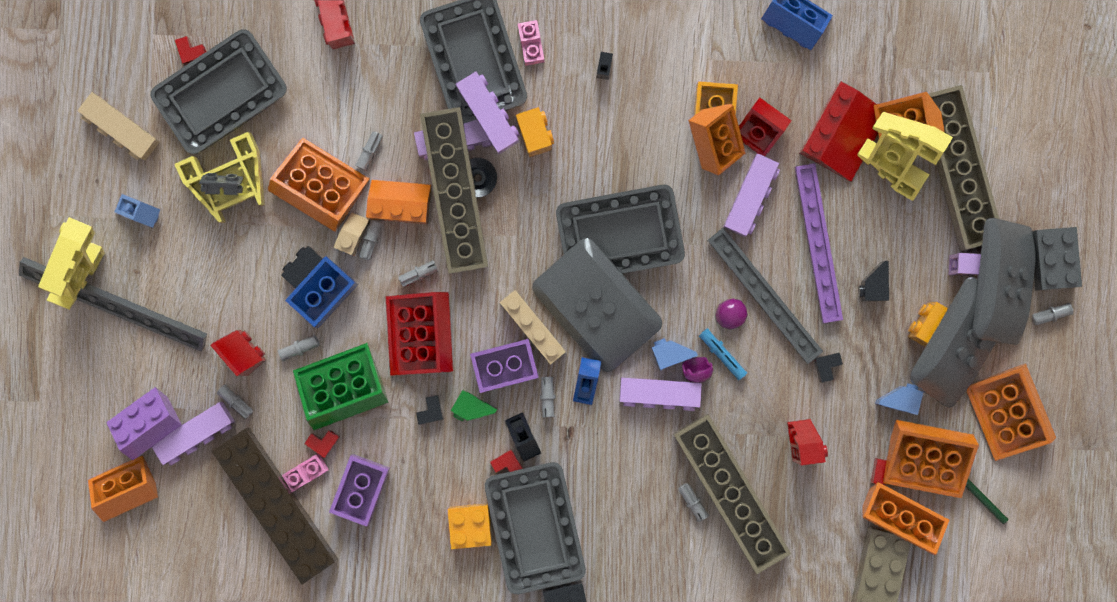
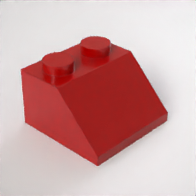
[739,97,792,157]

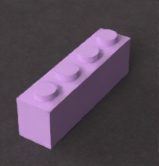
[456,72,520,155]
[414,120,493,160]
[723,153,780,237]
[619,377,702,411]
[152,402,235,466]

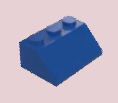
[761,0,833,50]
[285,256,359,328]

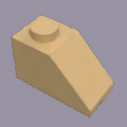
[333,212,370,257]

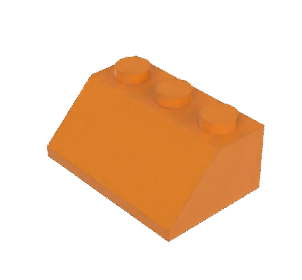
[874,92,945,138]
[688,104,746,175]
[366,180,431,224]
[88,455,158,522]

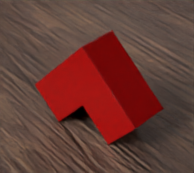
[175,36,206,66]
[304,430,340,458]
[490,449,523,473]
[871,458,887,485]

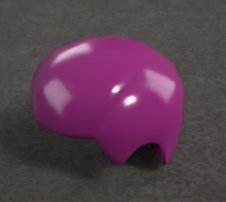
[715,298,748,330]
[682,357,713,383]

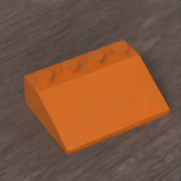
[268,137,370,232]
[966,363,1056,461]
[883,420,979,498]

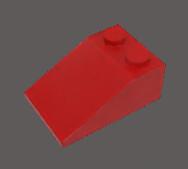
[210,330,266,376]

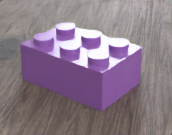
[470,339,539,393]
[106,387,182,460]
[329,454,390,527]

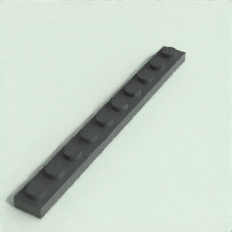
[19,257,207,352]

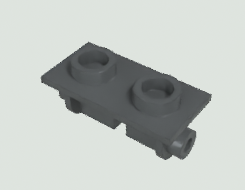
[199,173,244,195]

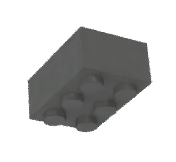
[1032,227,1082,291]

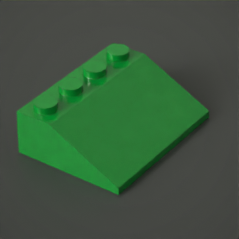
[293,343,389,431]

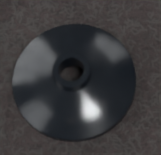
[470,158,497,198]

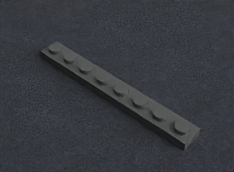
[707,228,823,364]

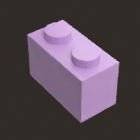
[949,253,981,276]

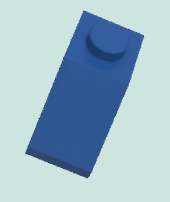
[573,357,601,405]

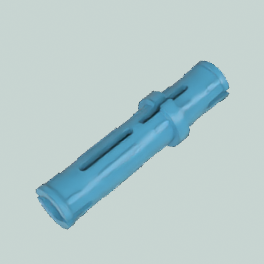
[699,328,748,381]

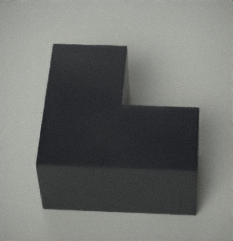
[596,52,613,80]
[814,352,843,383]
[416,395,444,425]

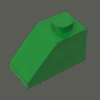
[451,389,498,422]

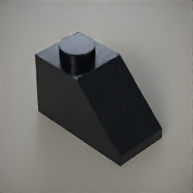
[858,261,889,301]
[505,412,542,462]

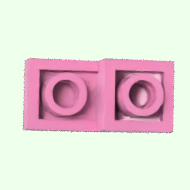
[518,20,545,66]
[282,454,329,492]

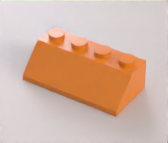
[862,482,949,555]

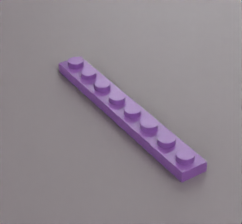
[794,163,843,323]

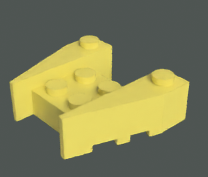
[858,112,953,201]
[174,132,265,223]
[38,217,105,310]

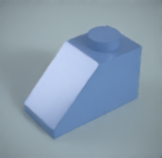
[115,194,160,228]
[651,338,698,370]
[875,383,924,415]

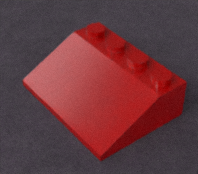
[799,81,878,182]
[386,292,453,376]

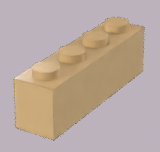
[77,92,160,161]
[500,290,566,365]

